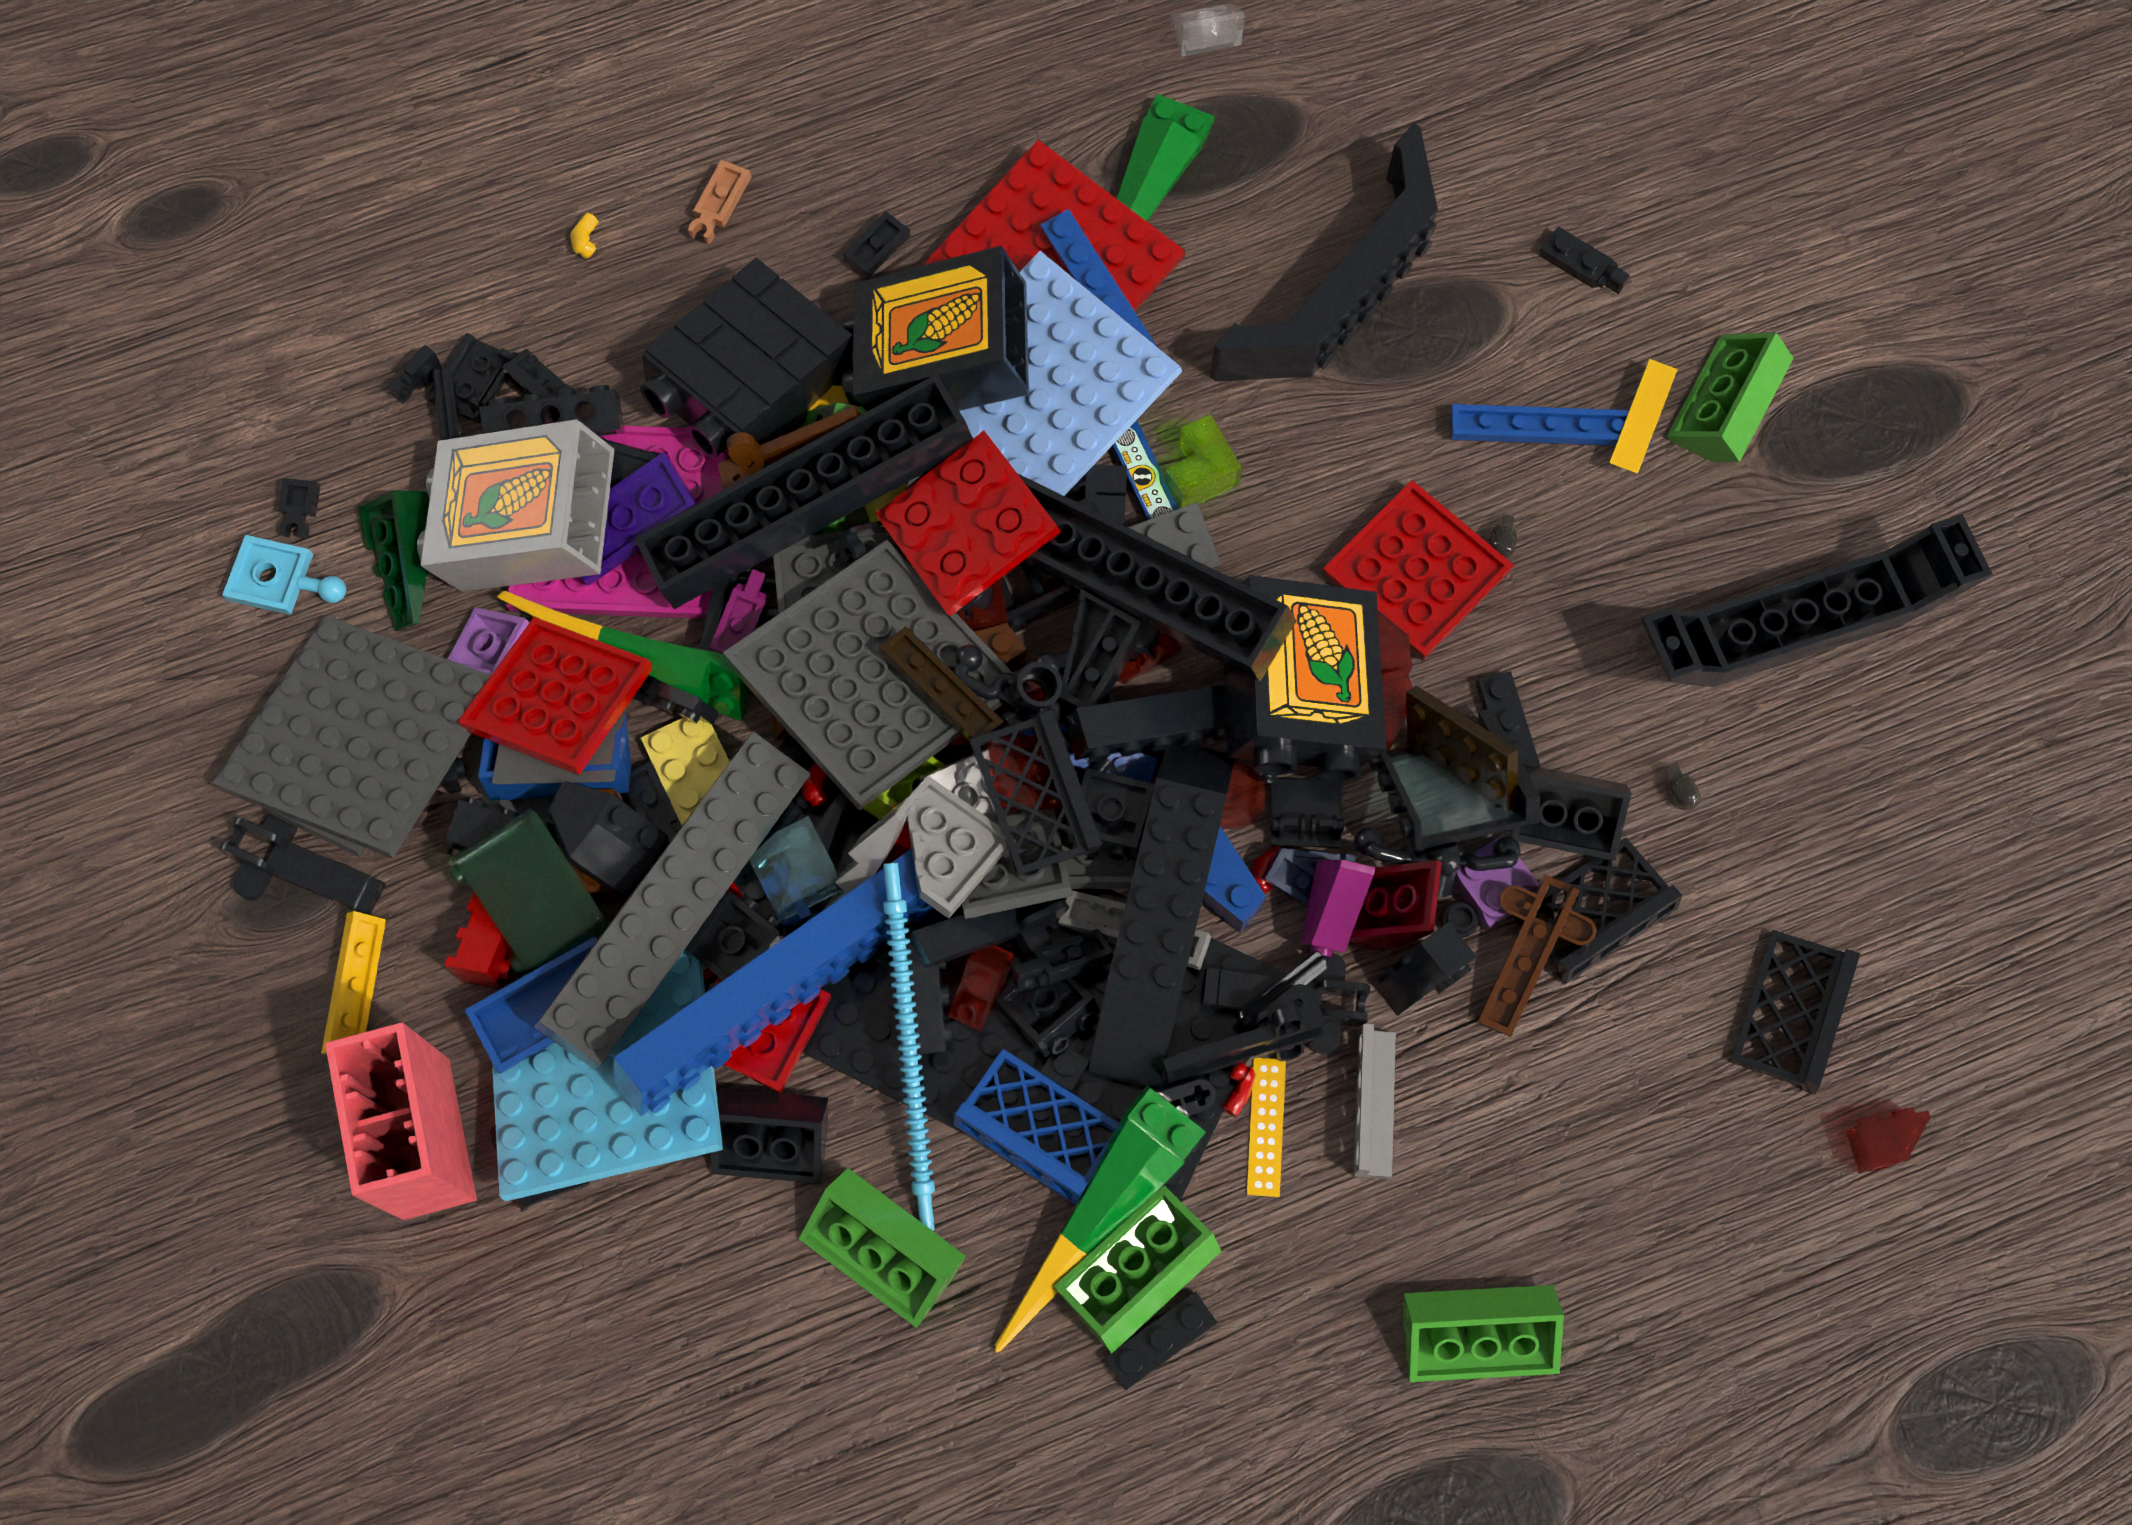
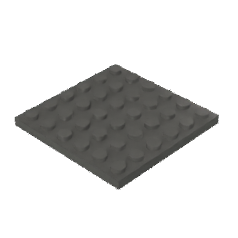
[723,540,1013,810]
[212,615,491,858]

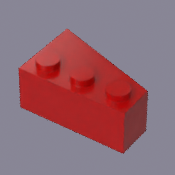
[444,871,533,989]

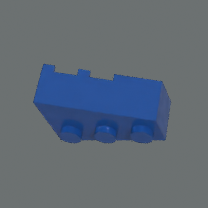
[1202,826,1266,933]

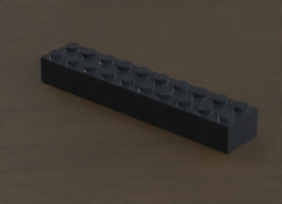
[635,374,973,609]
[1017,473,1297,682]

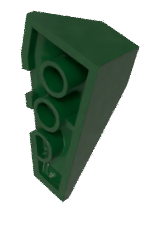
[358,490,430,631]

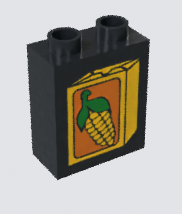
[842,246,1029,412]
[1224,575,1387,782]

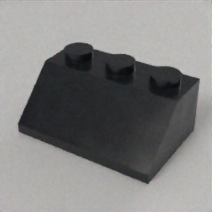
[1510,764,1632,861]
[711,1088,828,1184]

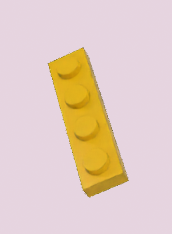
[321,911,386,1055]

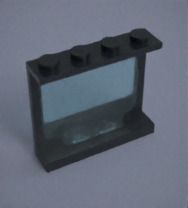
[1368,708,1540,851]

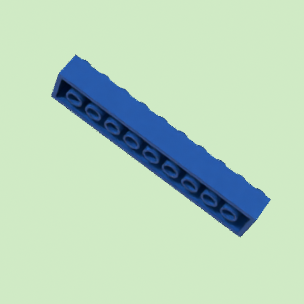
[614,849,933,1116]

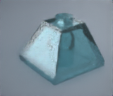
[749,816,842,922]

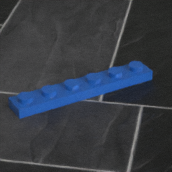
[1041,209,1157,347]
[1450,404,1652,447]

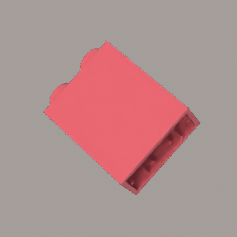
[325,1022,477,1220]

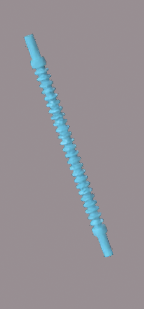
[883,862,935,1231]

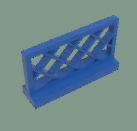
[953,1049,1119,1205]

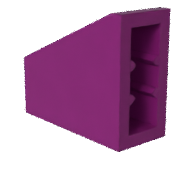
[1300,859,1375,957]

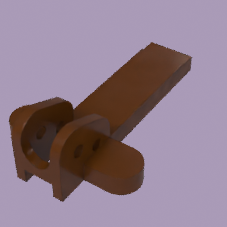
[718,406,861,490]
[1477,874,1596,1037]

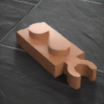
[688,160,751,244]

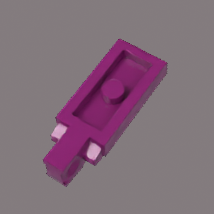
[708,569,767,655]

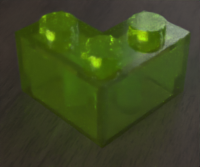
[1166,414,1242,509]

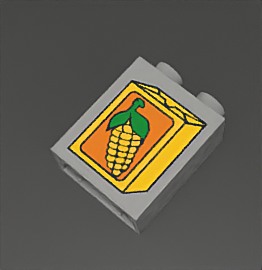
[417,419,614,592]

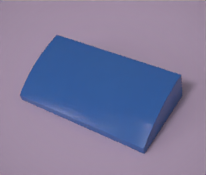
[465,936,598,1074]

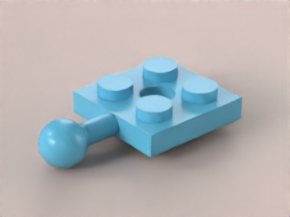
[222,535,346,615]

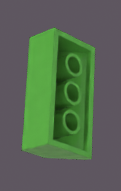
[1666,332,1794,462]
[799,1168,966,1328]
[1054,1185,1222,1354]
[1403,1285,1564,1382]

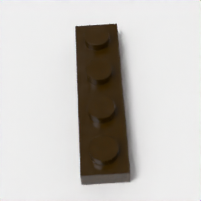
[879,626,1004,741]

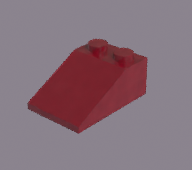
[1349,860,1442,950]

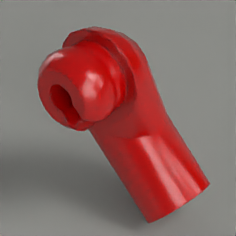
[802,763,828,807]
[1249,845,1281,894]
[1221,1062,1256,1117]

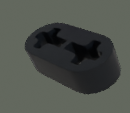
[1153,1075,1216,1116]

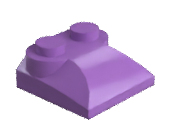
[448,607,530,675]
[1454,835,1539,930]

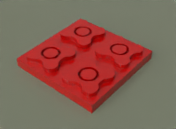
[875,430,1061,616]
[1321,480,1514,661]
[458,617,652,775]

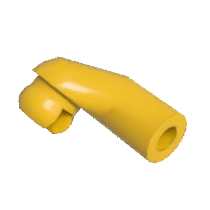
[570,212,599,259]

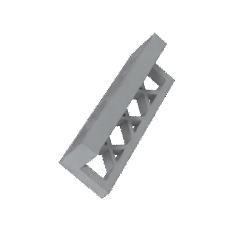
[1354,1024,1396,1179]

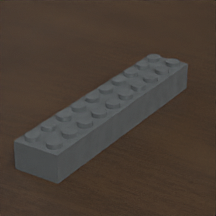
[533,731,810,1069]

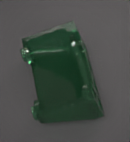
[448,809,608,978]

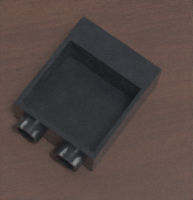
[640,257,852,458]

